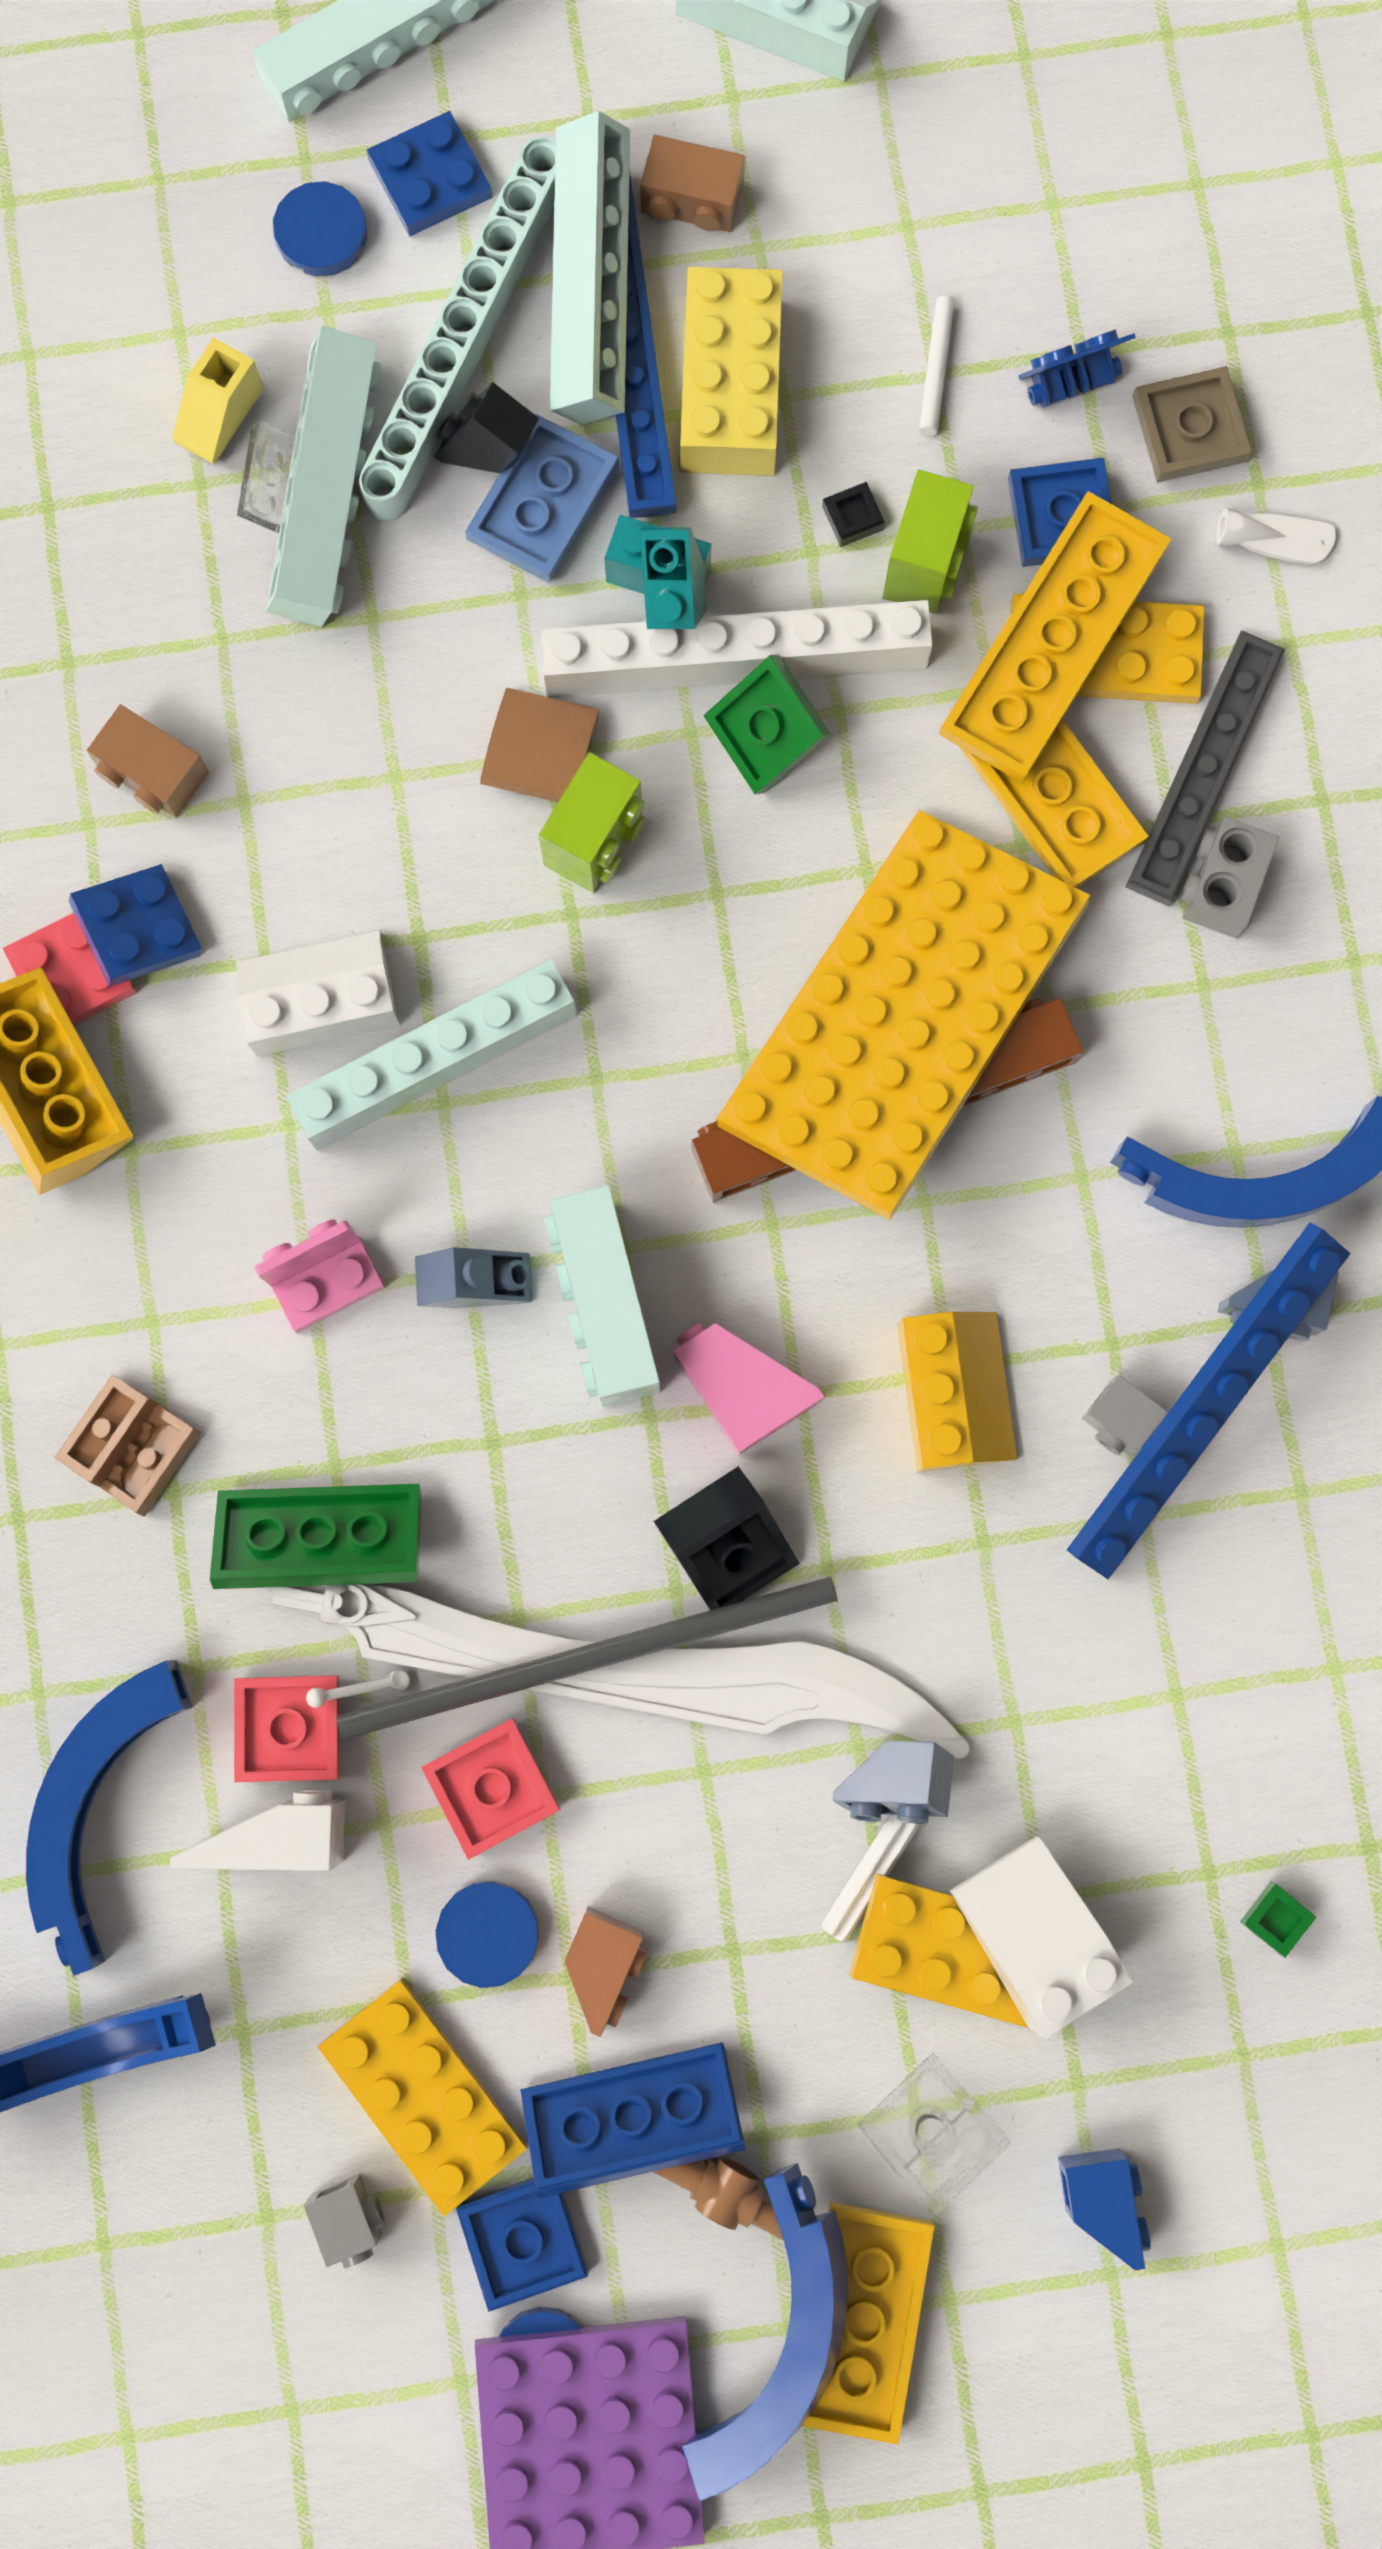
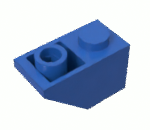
[1058,2148,1151,2270]

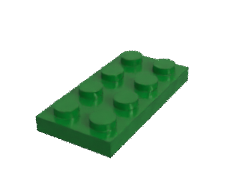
[210,1483,422,1589]

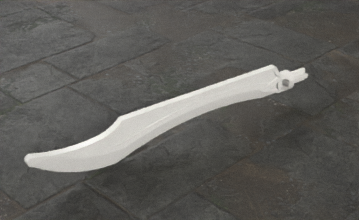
[272,1584,970,1759]

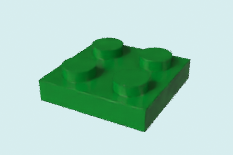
[703,655,832,794]

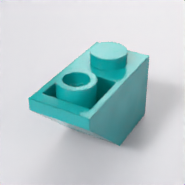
[640,527,706,629]

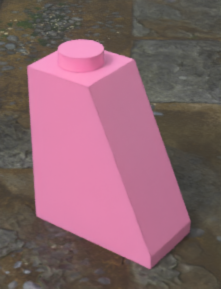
[673,1323,824,1456]

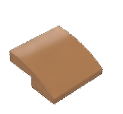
[480,687,599,802]
[54,1374,202,1517]

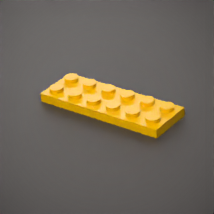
[939,491,1172,783]

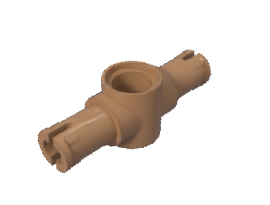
[653,2157,784,2241]

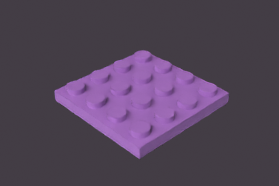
[475,2316,705,2549]

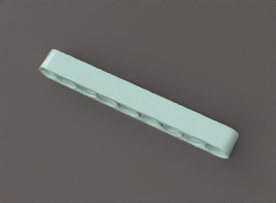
[359,137,556,522]

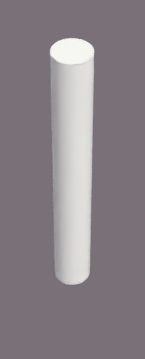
[919,296,955,436]

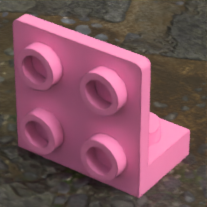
[254,1219,385,1333]

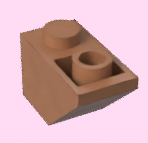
[564,1907,649,2037]

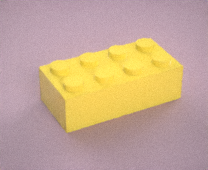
[680,267,783,476]

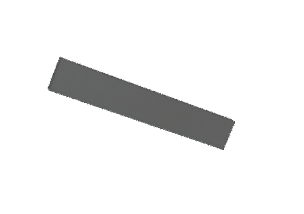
[1125,630,1285,907]

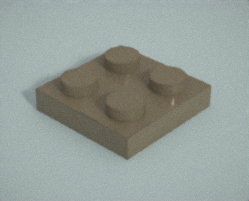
[1132,366,1252,483]

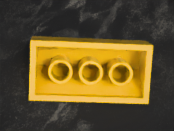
[0,967,133,1195]

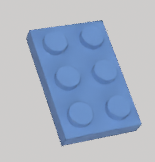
[465,414,619,583]

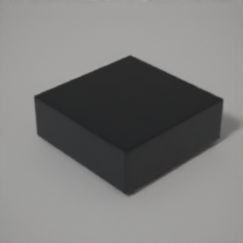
[822,482,885,547]

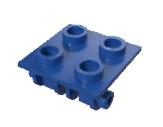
[1018,329,1136,408]

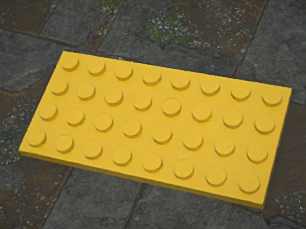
[716,810,1090,1221]

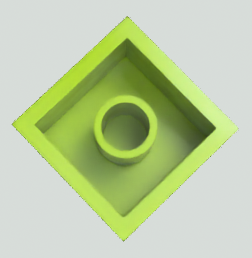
[882,469,978,614]
[538,752,646,893]

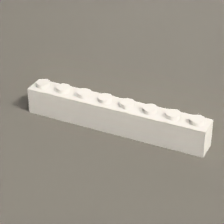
[540,600,932,697]

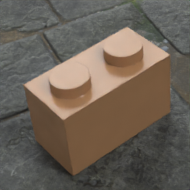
[640,135,745,232]
[86,704,209,818]

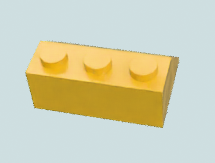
[897,1312,1017,1473]

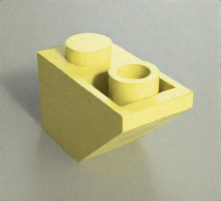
[172,337,264,465]

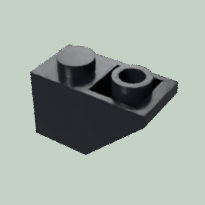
[433,382,539,473]

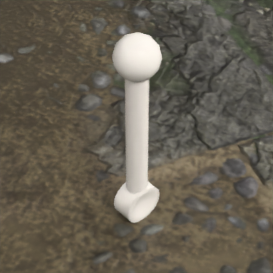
[306,1670,410,1708]

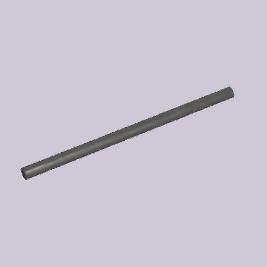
[336,1577,838,1740]

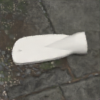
[1216,508,1336,565]

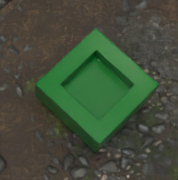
[1240,1882,1316,1958]

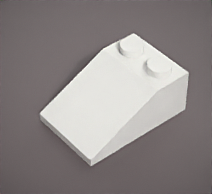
[169,1789,346,1871]
[950,1836,1133,2039]

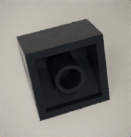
[653,1466,800,1610]

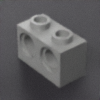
[1180,816,1279,938]

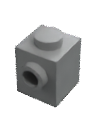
[1082,1375,1168,1455]
[304,2174,386,2268]

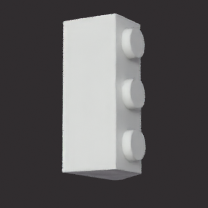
[236,931,400,1057]

